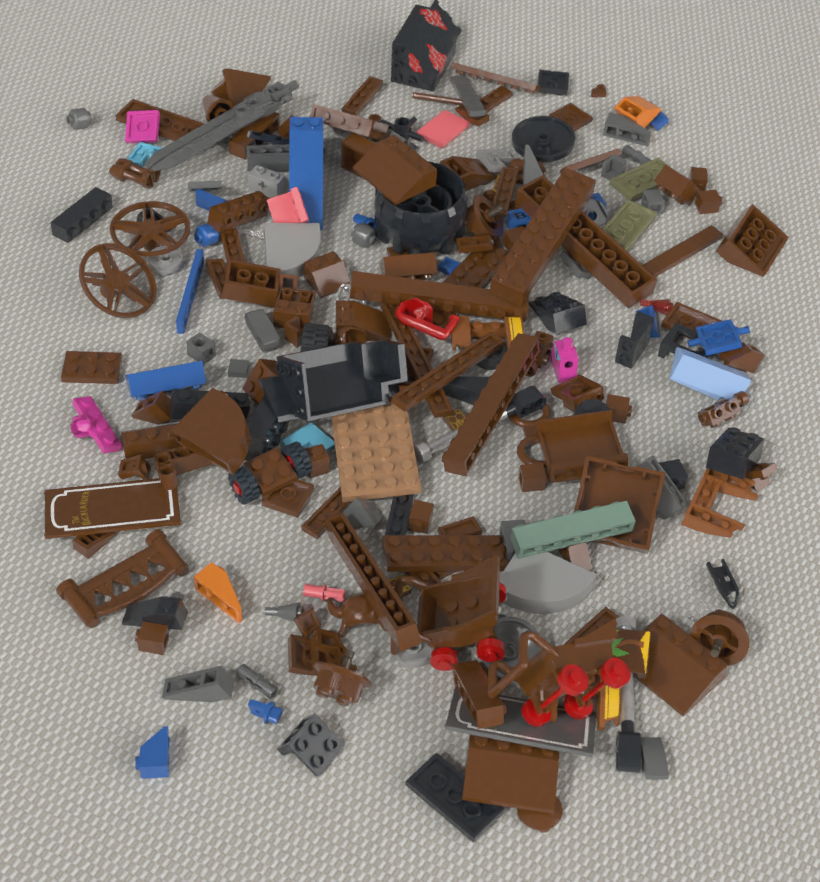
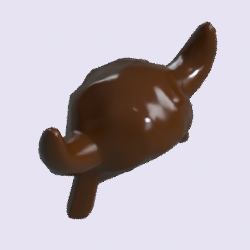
[327,589,395,638]

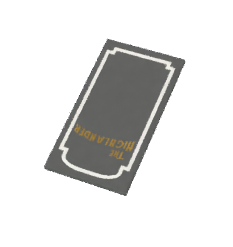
[444,686,597,758]

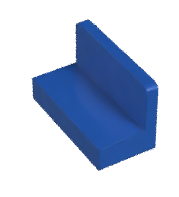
[195,189,228,211]

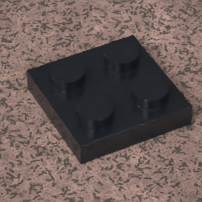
[538,69,569,95]

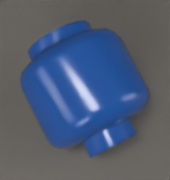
[194,223,220,247]

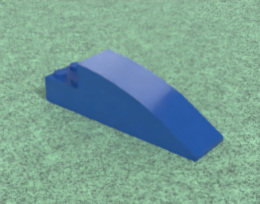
[289,117,323,230]

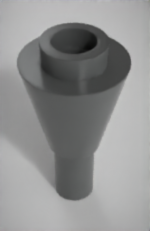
[264,602,304,622]

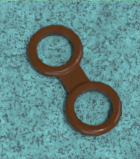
[508,403,551,469]

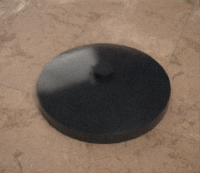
[512,116,575,162]

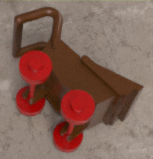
[390,555,506,671]
[488,618,631,727]

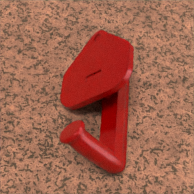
[396,298,460,340]

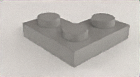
[476,149,512,173]

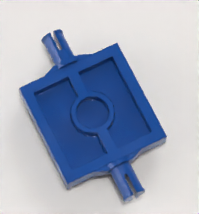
[687,319,750,356]

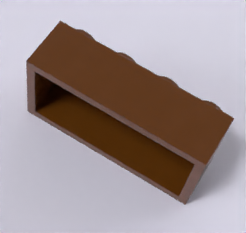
[341,133,376,179]

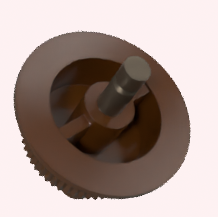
[465,195,506,238]
[690,609,750,666]
[313,650,372,706]

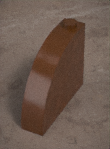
[171,387,250,475]

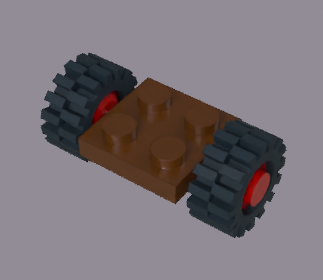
[228,441,312,505]

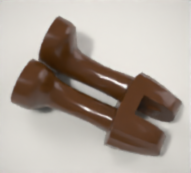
[109,158,161,189]

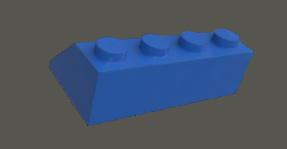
[125,361,206,400]

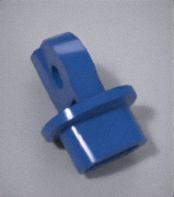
[248,699,283,724]

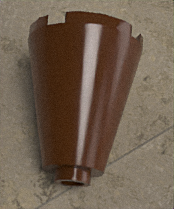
[202,94,235,122]

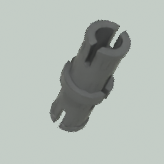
[622,144,652,165]
[236,663,278,699]

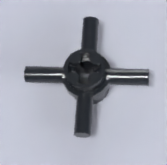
[381,116,424,142]

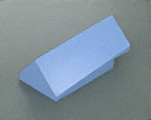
[669,347,751,400]

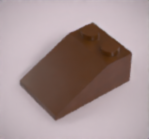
[335,300,390,341]
[242,359,290,424]

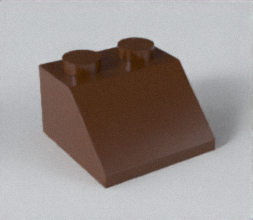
[304,251,351,298]

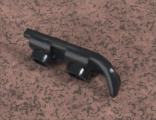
[706,559,740,609]

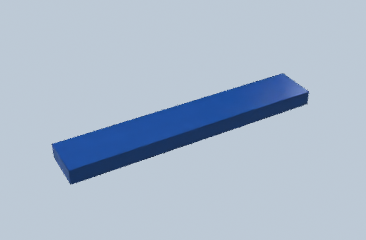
[176,249,204,334]

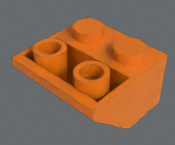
[614,96,661,128]

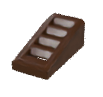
[72,532,117,559]

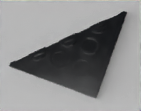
[247,131,326,154]

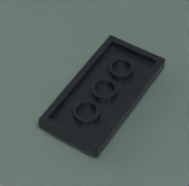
[405,752,505,843]

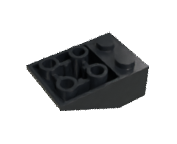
[529,292,587,334]

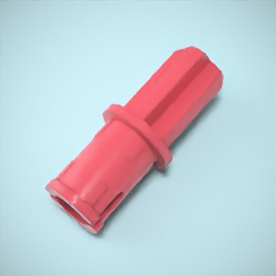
[303,583,345,602]

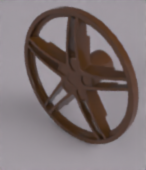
[110,201,190,257]
[79,243,156,318]

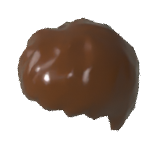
[334,325,367,345]

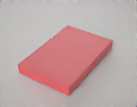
[417,110,470,148]

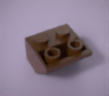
[273,287,316,329]

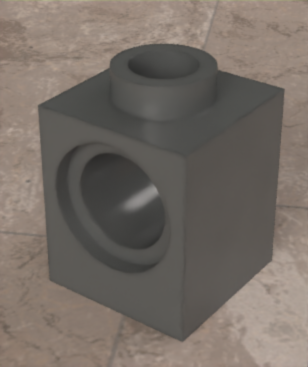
[641,189,665,215]
[186,332,216,365]

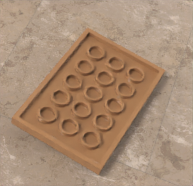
[331,402,421,502]

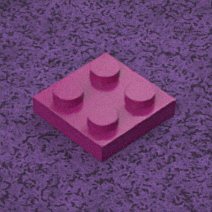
[125,110,160,144]

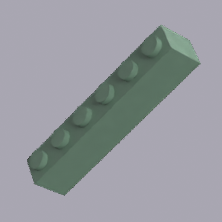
[510,501,636,559]

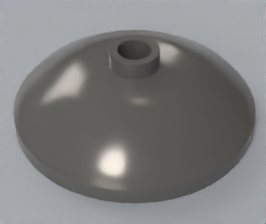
[480,617,541,679]

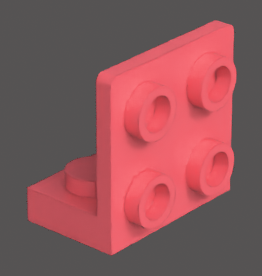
[267,187,310,223]

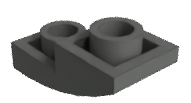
[641,737,669,780]

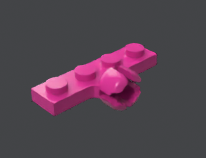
[70,396,122,454]

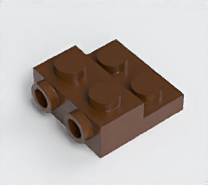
[551,374,604,412]

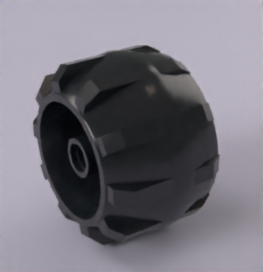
[374,161,468,254]

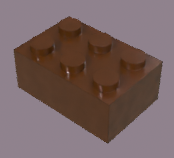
[222,259,280,308]

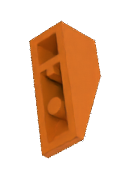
[194,562,242,623]

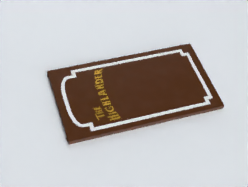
[44,478,182,539]

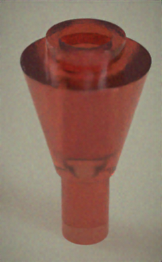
[640,299,673,316]

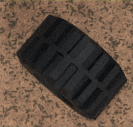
[300,323,331,352]

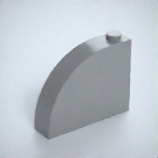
[264,223,323,279]
[499,552,597,614]

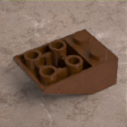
[440,156,497,191]

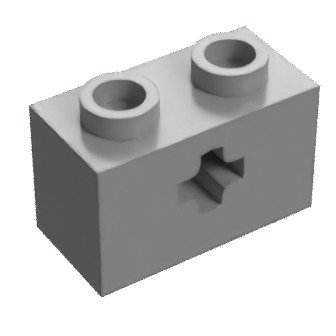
[248,165,286,198]

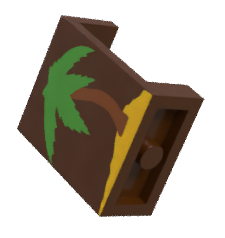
[598,627,651,679]

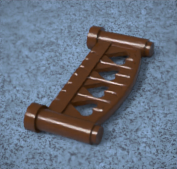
[56,529,189,629]

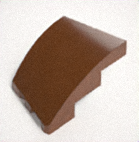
[288,628,357,676]

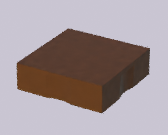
[574,456,665,554]

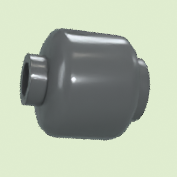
[66,108,92,130]
[351,223,377,248]

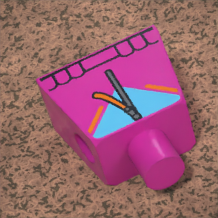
[550,337,578,383]

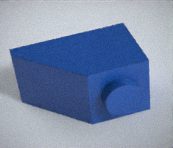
[135,726,170,779]

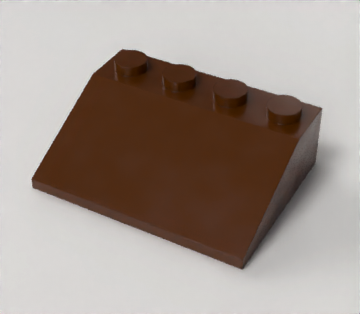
[353,134,437,205]
[716,204,789,277]
[633,613,728,717]
[462,734,559,814]

